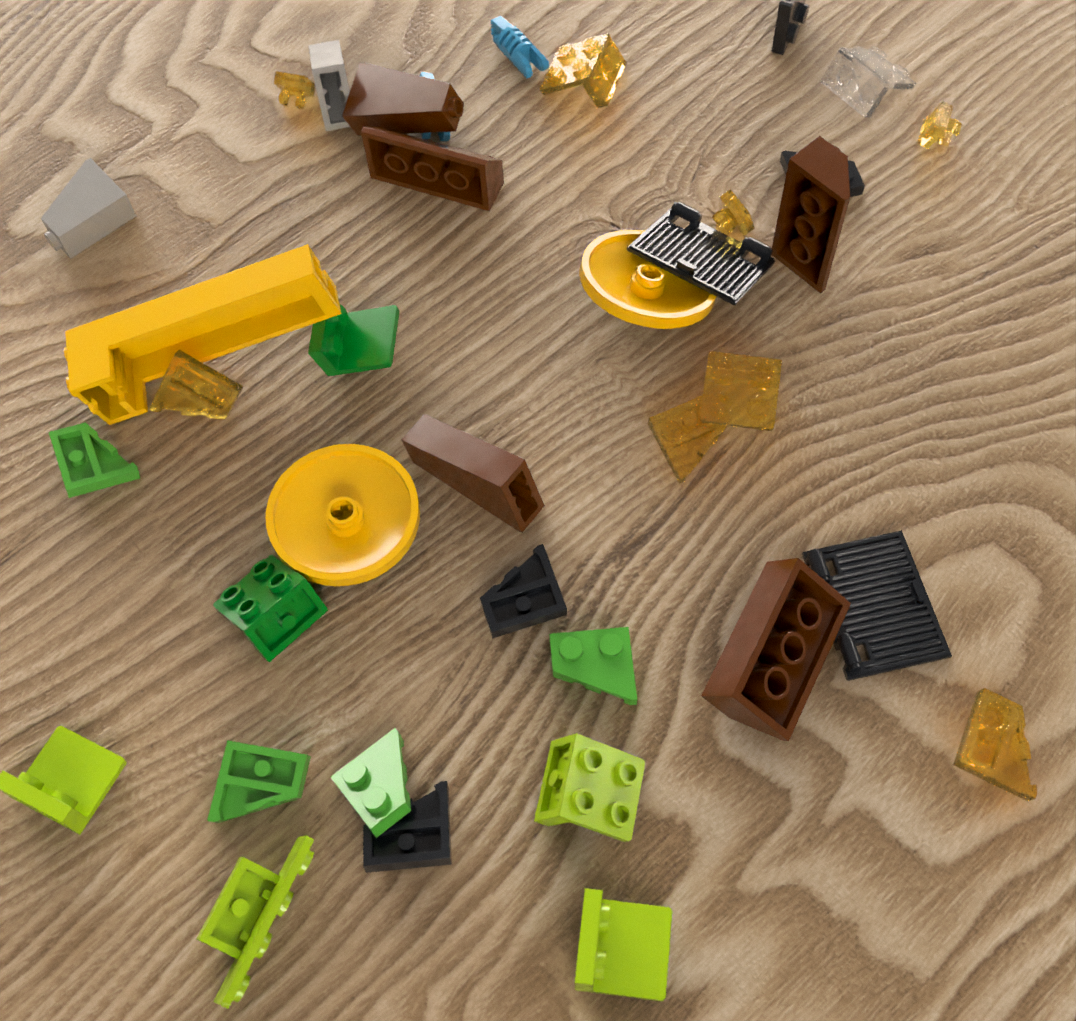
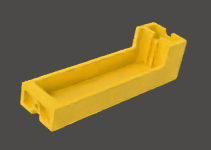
[64,244,341,425]

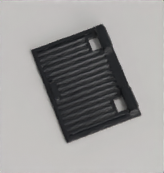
[626,202,775,305]
[802,530,952,681]

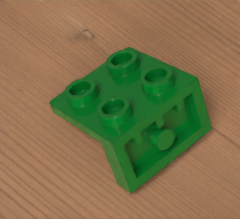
[308,303,400,376]
[213,555,328,663]

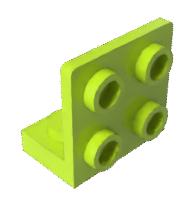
[0,726,127,835]
[534,733,645,842]
[575,888,672,1001]

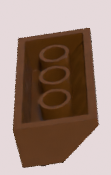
[361,127,504,211]
[772,136,850,294]
[701,558,851,741]

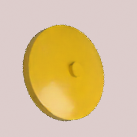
[579,230,716,329]
[265,444,420,586]

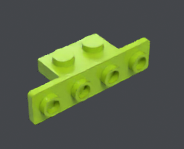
[196,836,314,1009]

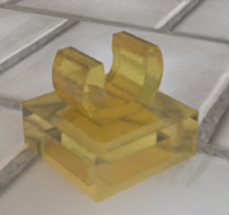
[274,71,315,109]
[917,100,962,149]
[712,189,755,236]

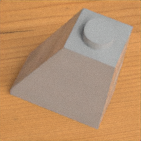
[308,40,350,131]
[41,158,136,259]

